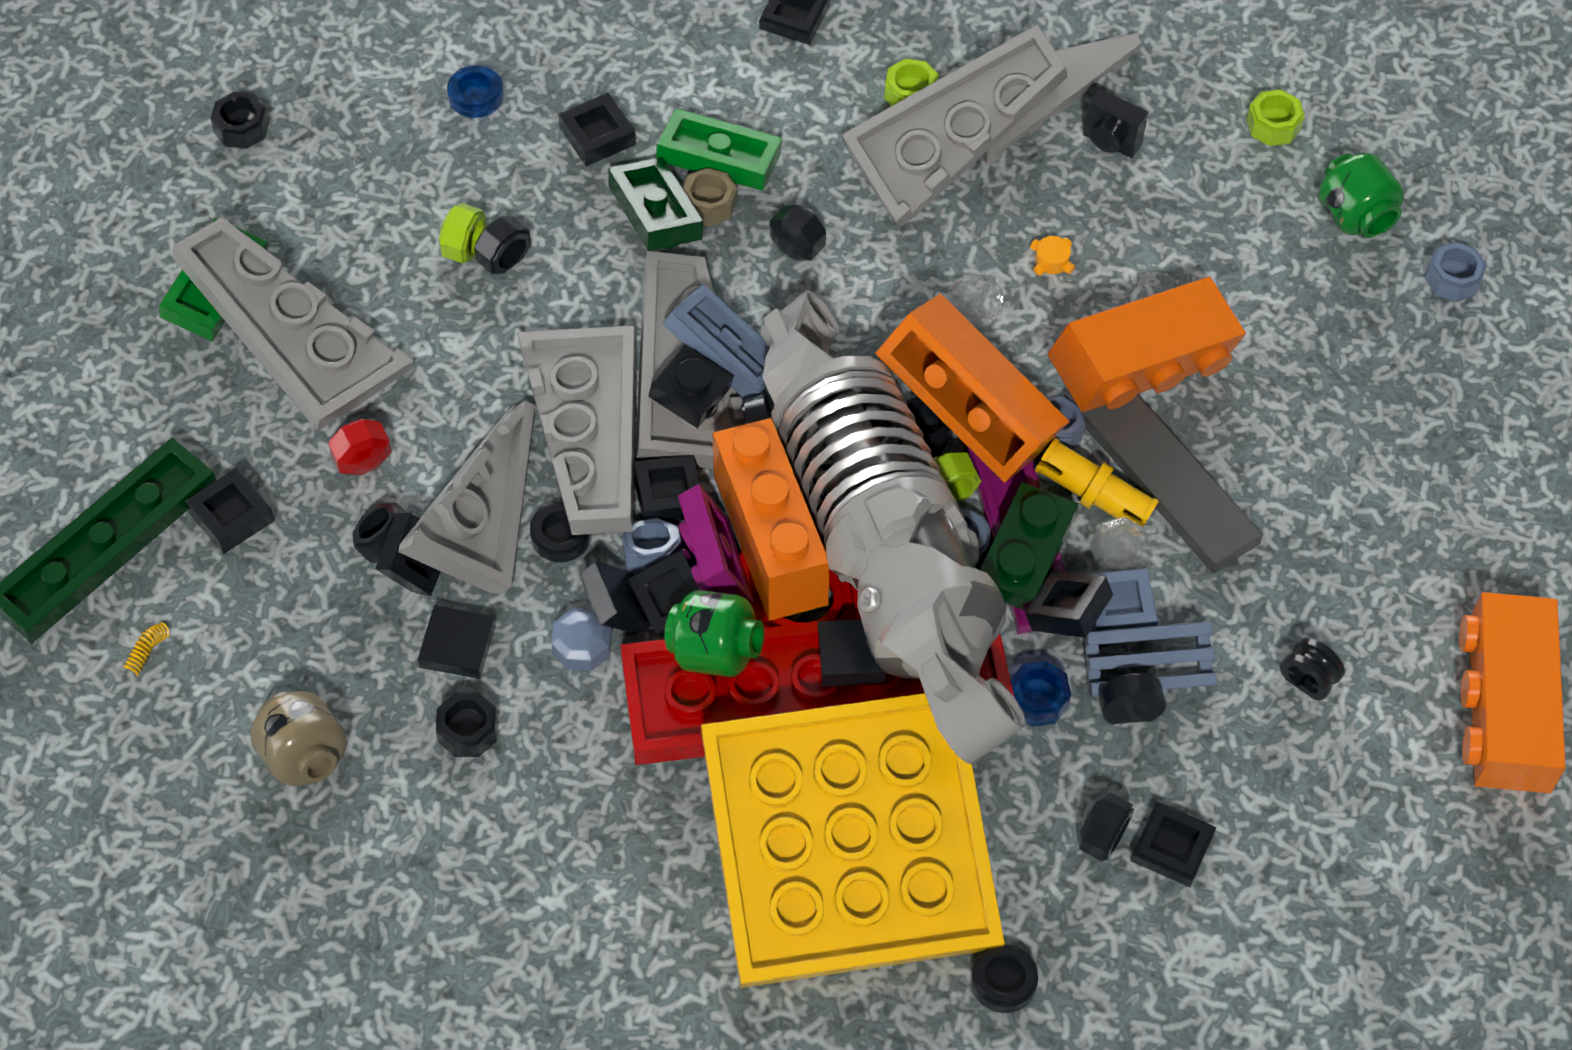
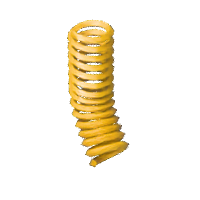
[123,622,169,676]

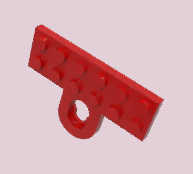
[620,523,1014,765]

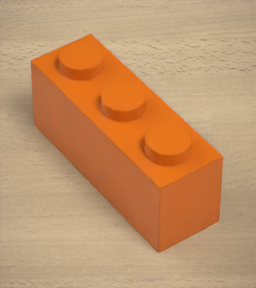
[1047,276,1246,413]
[875,293,1070,483]
[712,418,829,621]
[1459,592,1566,794]

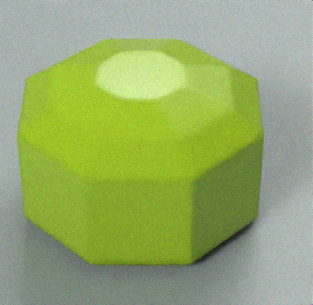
[884,59,939,106]
[1246,89,1305,146]
[438,203,487,263]
[933,452,982,503]

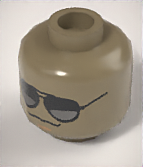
[250,691,347,787]

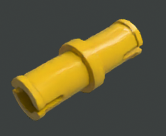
[1035,438,1160,534]

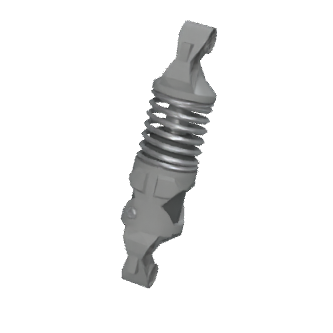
[760,290,1026,764]

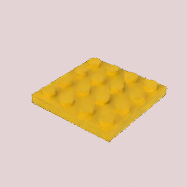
[701,693,1005,988]

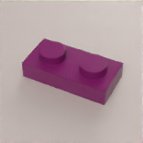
[678,484,754,605]

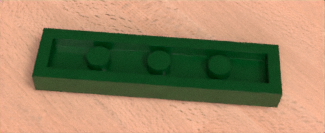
[0,437,216,644]

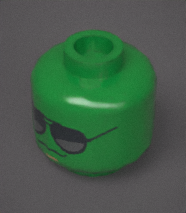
[1318,153,1405,238]
[665,590,764,677]

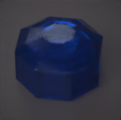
[1010,661,1071,727]

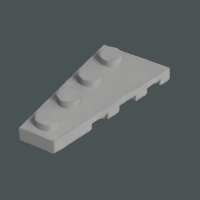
[842,24,1067,229]
[172,217,415,431]
[635,251,745,469]
[517,325,637,535]

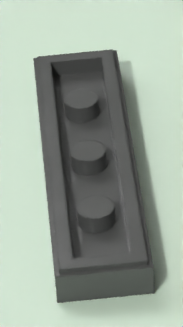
[1064,392,1263,573]

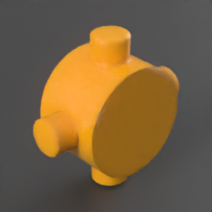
[1030,236,1075,276]

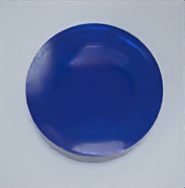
[447,65,504,118]

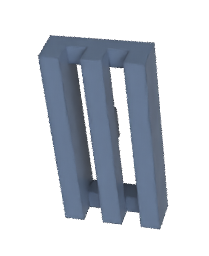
[663,284,769,399]
[1084,621,1216,696]

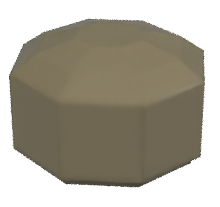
[682,167,737,227]

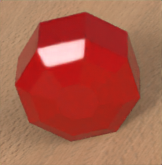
[328,419,392,475]

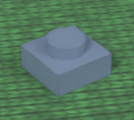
[1090,568,1158,631]

